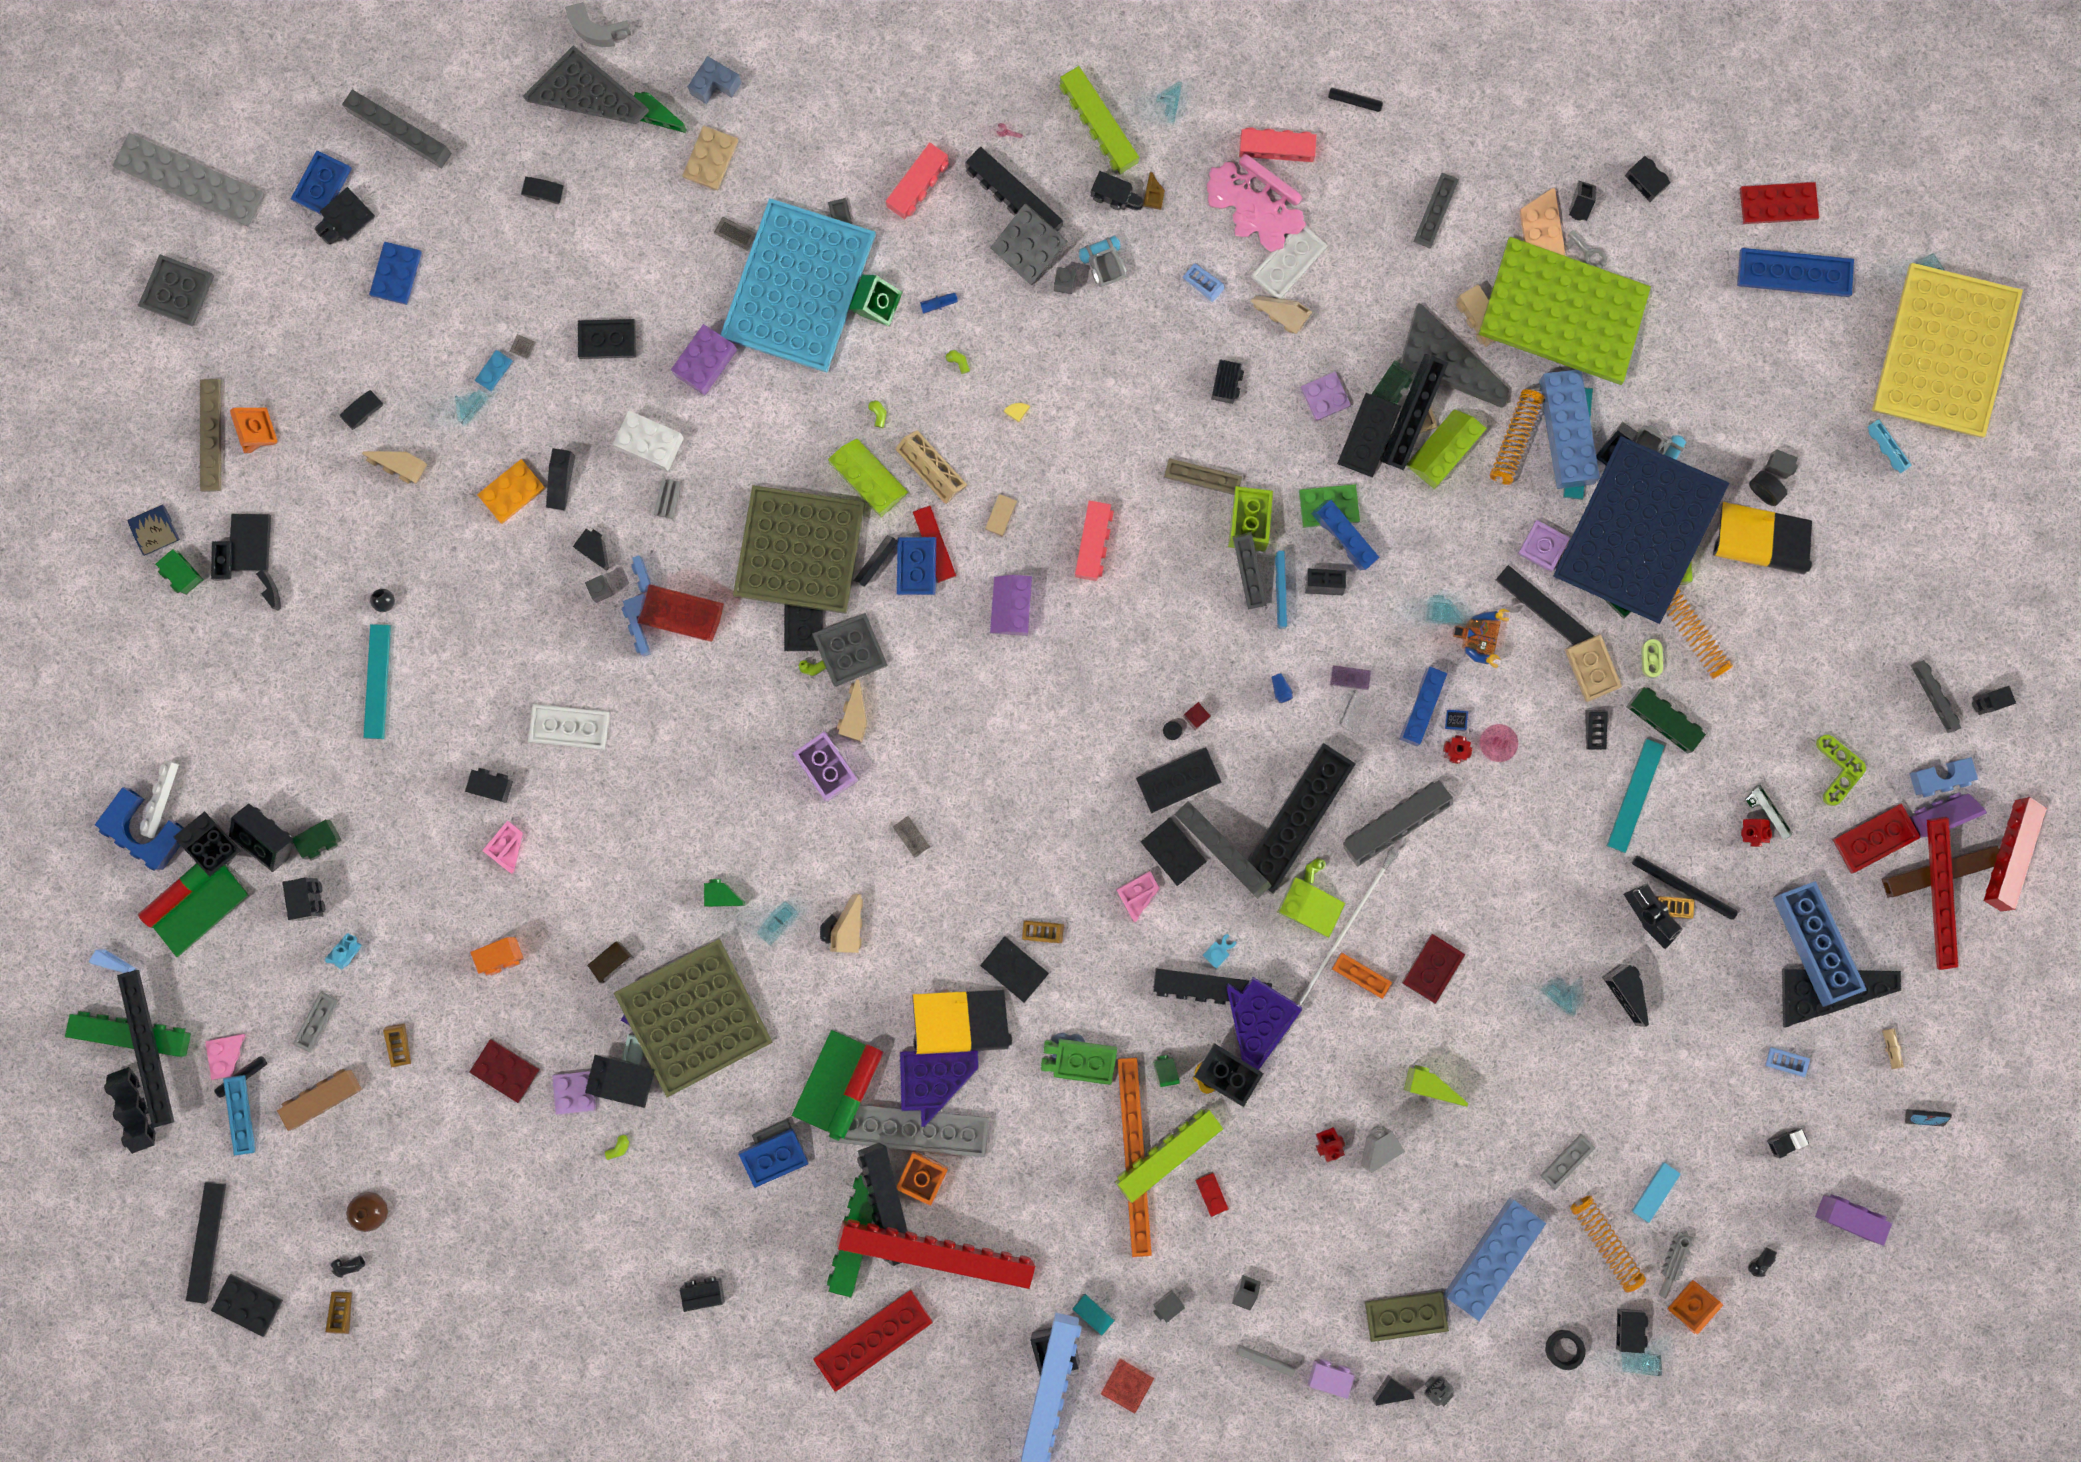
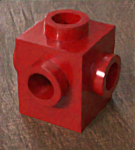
[1443,735,1473,764]
[1741,819,1772,847]
[1316,1127,1346,1162]

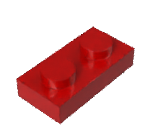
[1195,1172,1229,1217]

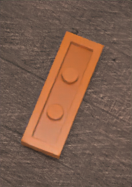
[1332,952,1392,999]

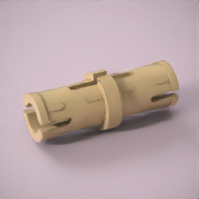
[1882,1028,1904,1069]

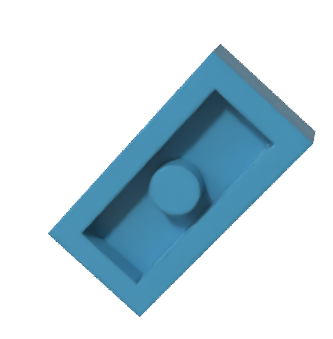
[475,350,513,392]

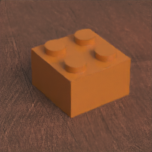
[470,937,524,976]
[896,1151,949,1206]

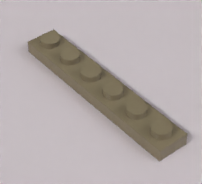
[200,379,221,492]

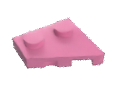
[482,821,523,874]
[1116,871,1159,922]
[205,1034,245,1080]

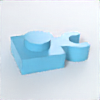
[1202,934,1237,969]

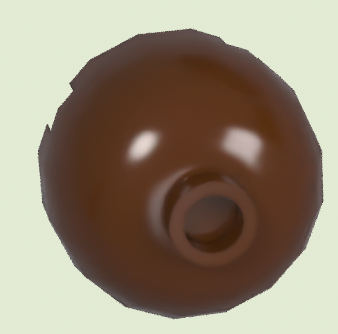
[346,1192,388,1232]

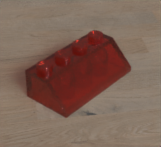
[637,584,724,642]

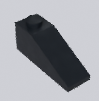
[546,448,575,511]

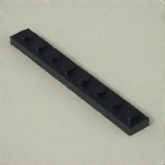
[117,970,175,1128]

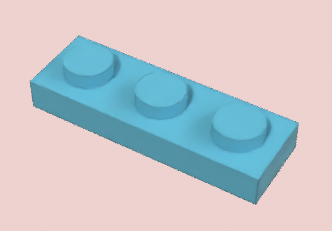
[1867,419,1912,473]

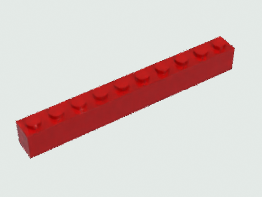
[837,1219,1036,1289]

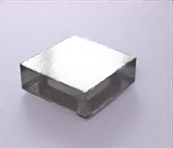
[510,334,535,359]

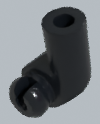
[820,914,838,944]

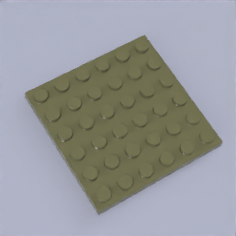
[733,485,865,614]
[614,938,773,1097]

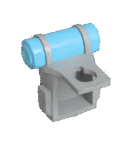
[1079,235,1127,287]
[1633,425,1687,460]

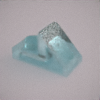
[1156,81,1182,124]
[455,389,489,426]
[1540,984,1576,1017]
[1622,1351,1662,1376]

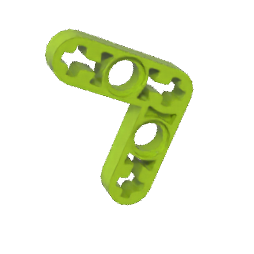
[1816,735,1866,806]

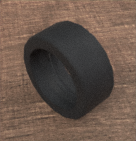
[1749,471,1787,506]
[1545,1330,1586,1370]

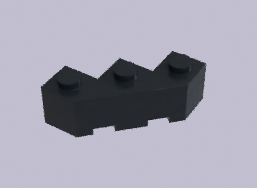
[104,1067,156,1154]

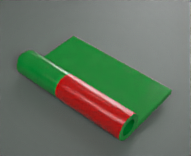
[138,863,249,957]
[791,1030,884,1141]

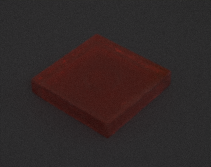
[1101,1358,1154,1414]

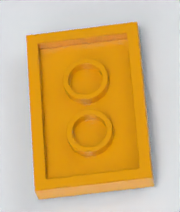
[477,459,546,524]

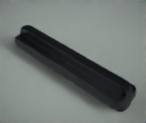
[1328,87,1383,112]
[214,1056,267,1098]

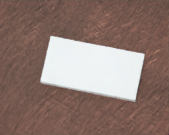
[1251,226,1328,299]
[528,704,610,750]

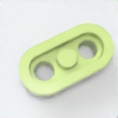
[1641,639,1663,678]

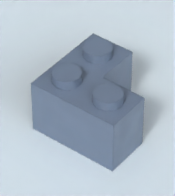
[687,56,742,104]

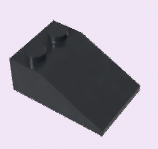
[1602,964,1649,1027]
[1194,1043,1264,1107]
[585,1054,655,1108]

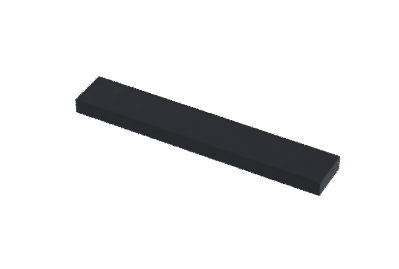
[1495,565,1594,645]
[186,1182,226,1304]

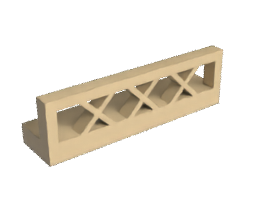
[895,430,967,504]

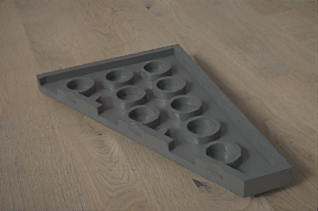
[523,45,649,124]
[1399,303,1509,408]

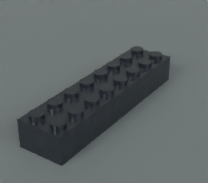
[1248,743,1356,895]

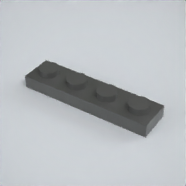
[1413,173,1459,248]
[1233,532,1267,610]
[1911,660,1961,733]

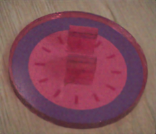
[1480,724,1518,762]

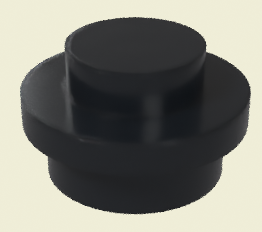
[1163,721,1182,740]

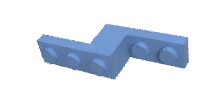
[622,555,660,657]

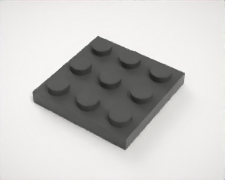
[990,204,1068,285]
[138,254,214,327]
[812,613,888,687]

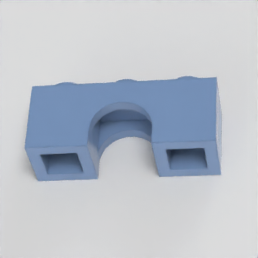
[1909,757,1978,798]

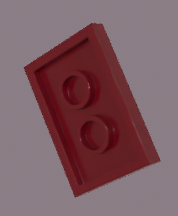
[1402,934,1466,1004]
[469,1039,540,1103]

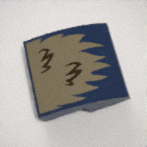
[127,504,180,556]

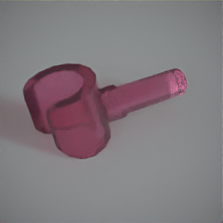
[996,123,1023,139]

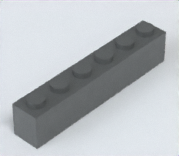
[342,89,452,169]
[1343,780,1453,867]
[1174,801,1272,899]

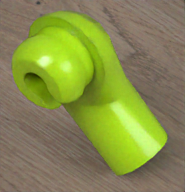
[946,350,970,374]
[868,400,887,428]
[798,660,826,676]
[1304,858,1326,884]
[605,1135,629,1160]

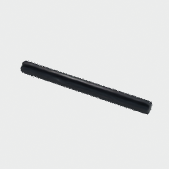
[1632,856,1738,920]

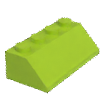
[1406,409,1487,490]
[828,438,909,518]

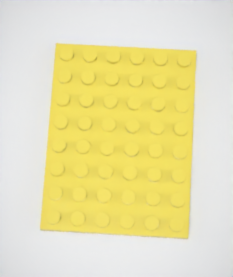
[1872,263,2023,438]

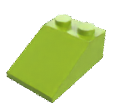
[1228,486,1273,552]
[1277,877,1346,938]
[1404,1065,1468,1107]

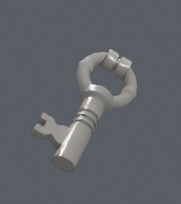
[1564,230,1607,269]

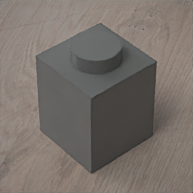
[1054,267,1076,294]
[1765,449,1798,479]
[585,575,614,603]
[1232,1275,1261,1310]
[1153,1289,1185,1323]

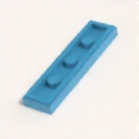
[1275,551,1287,629]
[223,1075,255,1156]

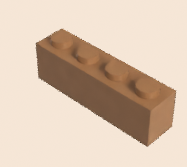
[277,1069,362,1131]

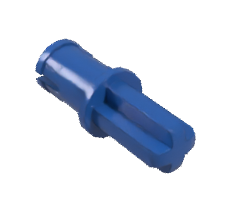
[920,293,958,314]

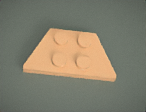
[1520,188,1565,256]

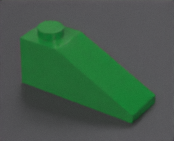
[634,92,686,133]
[1153,1054,1180,1087]

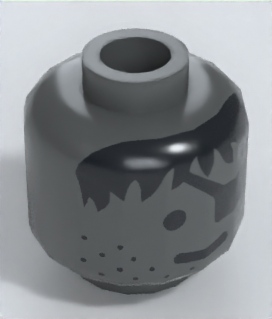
[1424,1376,1454,1407]

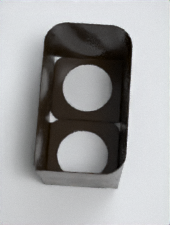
[587,941,634,983]

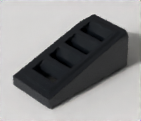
[1585,710,1608,750]

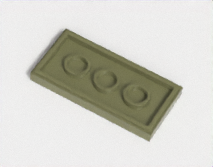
[1364,1291,1449,1342]

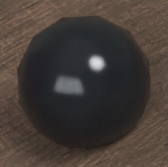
[370,589,395,612]

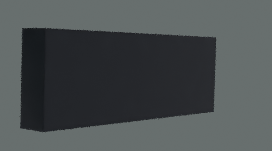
[853,535,898,587]

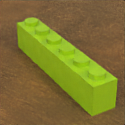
[1059,66,1139,174]
[1114,1109,1223,1203]

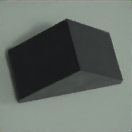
[1373,1375,1415,1406]

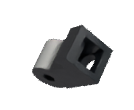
[1767,1128,1809,1158]

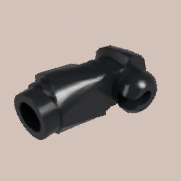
[1748,1247,1777,1277]
[330,1256,365,1278]

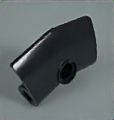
[1623,883,1683,949]

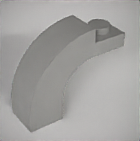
[565,2,631,47]

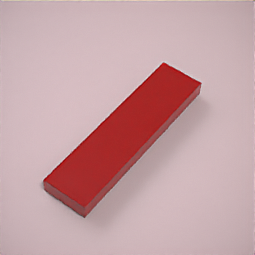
[913,505,956,583]

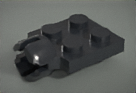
[315,187,375,245]

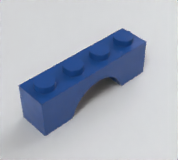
[1311,500,1380,571]
[1399,666,1448,746]

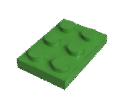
[1299,484,1360,528]

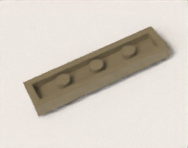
[1164,458,1242,495]

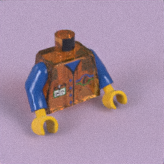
[1453,609,1510,668]

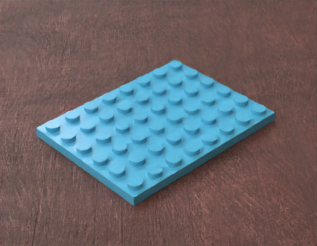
[721,198,876,373]

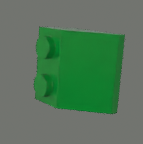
[849,274,903,326]

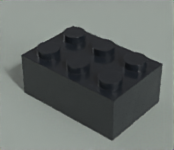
[229,803,293,872]

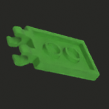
[1041,1039,1117,1085]

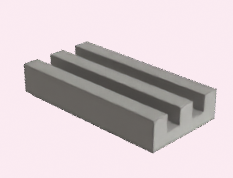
[654,478,681,519]

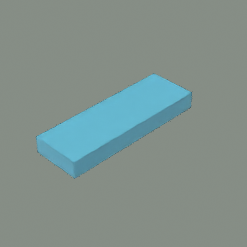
[1632,1162,1681,1223]

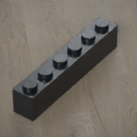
[965,146,1063,231]
[1380,354,1449,471]
[1153,968,1272,1005]
[857,1143,908,1266]

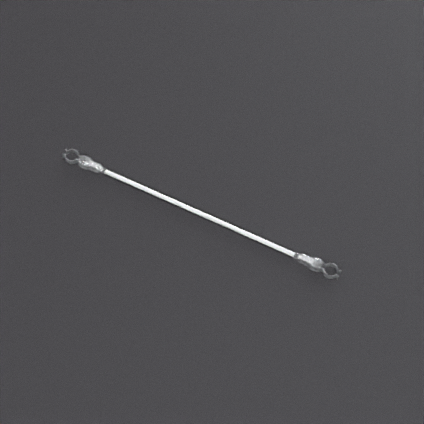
[1277,838,1406,1045]

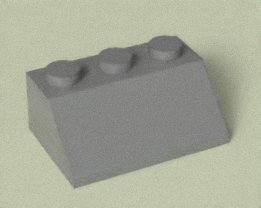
[1361,1126,1405,1173]

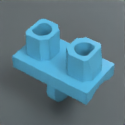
[325,933,362,970]

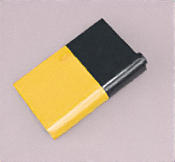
[1713,502,1812,575]
[912,990,1012,1054]

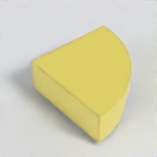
[1004,403,1030,422]

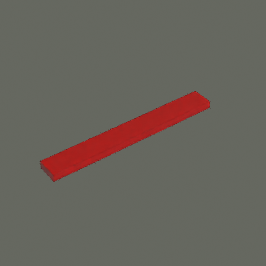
[1927,817,1959,970]

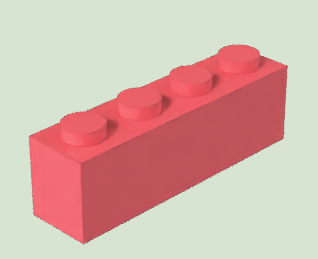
[1239,127,1317,162]
[886,142,949,220]
[1075,500,1114,581]

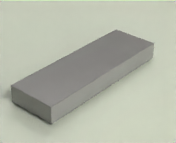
[293,991,339,1053]
[1540,1134,1595,1190]
[1236,1344,1295,1377]

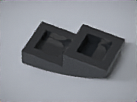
[521,176,564,204]
[340,390,383,430]
[256,569,281,611]

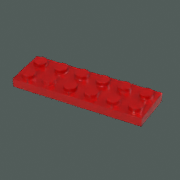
[813,1289,933,1392]

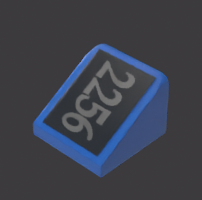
[1445,710,1468,731]

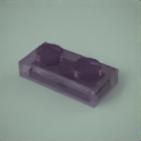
[1330,665,1371,690]

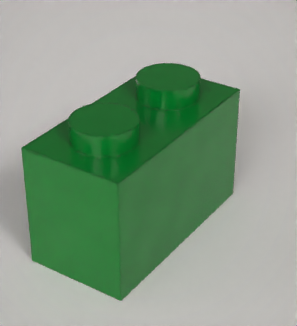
[155,549,204,595]

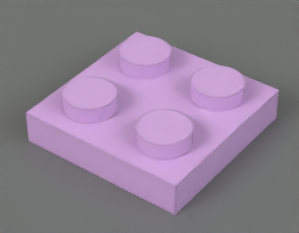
[1301,372,1351,421]
[1518,520,1570,572]
[552,1071,596,1115]

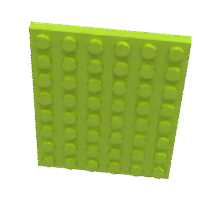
[1478,236,1651,385]

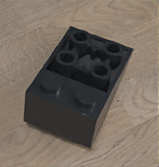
[173,811,241,877]

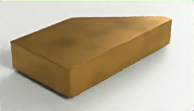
[1143,172,1165,210]

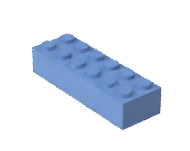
[1539,370,1600,489]
[1773,881,1866,1007]
[1443,1198,1546,1322]

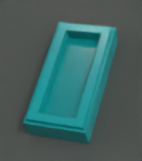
[1072,1294,1115,1336]

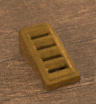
[1656,896,1694,919]
[1022,920,1064,944]
[383,1023,411,1068]
[325,1292,352,1334]

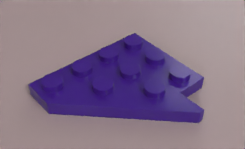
[1227,977,1302,1070]
[900,1051,979,1127]

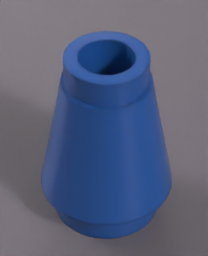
[1271,673,1293,703]

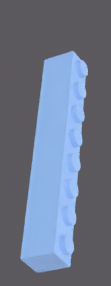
[1021,1312,1082,1462]

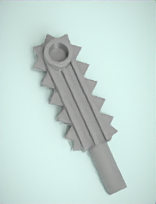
[1659,1231,1694,1298]

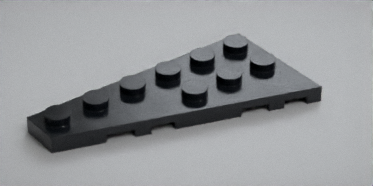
[1782,969,1901,1028]

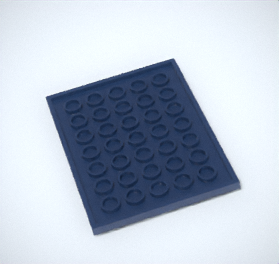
[1553,436,1730,624]

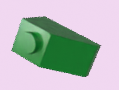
[704,879,745,907]

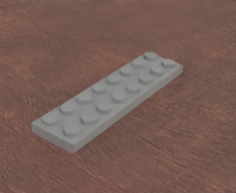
[112,133,265,227]
[829,1105,989,1157]

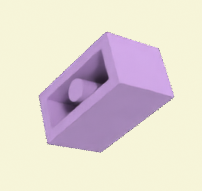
[1308,1359,1354,1399]

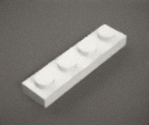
[140,761,179,839]

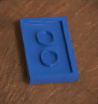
[290,150,352,216]
[369,242,422,305]
[897,537,936,595]
[738,1128,809,1188]

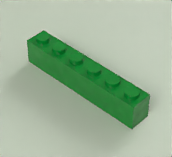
[65,1010,191,1057]
[827,1174,874,1298]

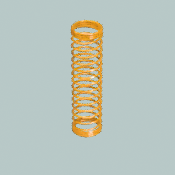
[1489,389,1545,485]
[1667,588,1733,679]
[1570,1195,1647,1293]

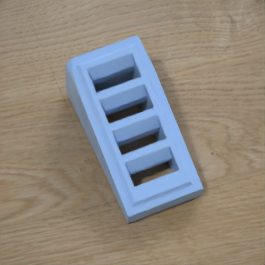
[1183,263,1225,302]
[89,949,136,973]
[1765,1047,1810,1077]

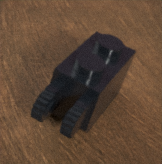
[1090,171,1143,211]

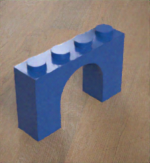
[95,787,184,871]

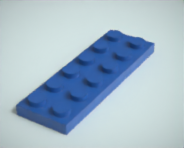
[1737,248,1854,297]

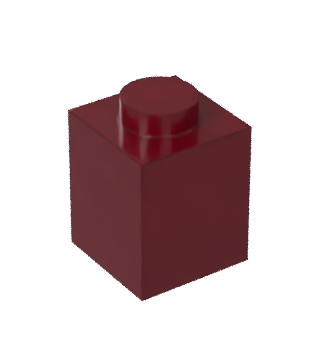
[1183,702,1211,730]

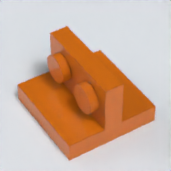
[230,408,278,453]
[1667,1280,1723,1335]

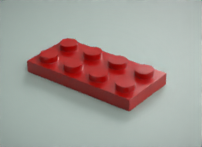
[1740,182,1819,224]
[1832,804,1921,874]

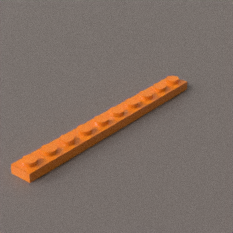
[1117,1057,1152,1257]

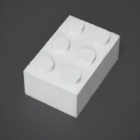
[613,411,684,471]

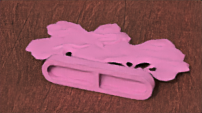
[1207,154,1306,252]

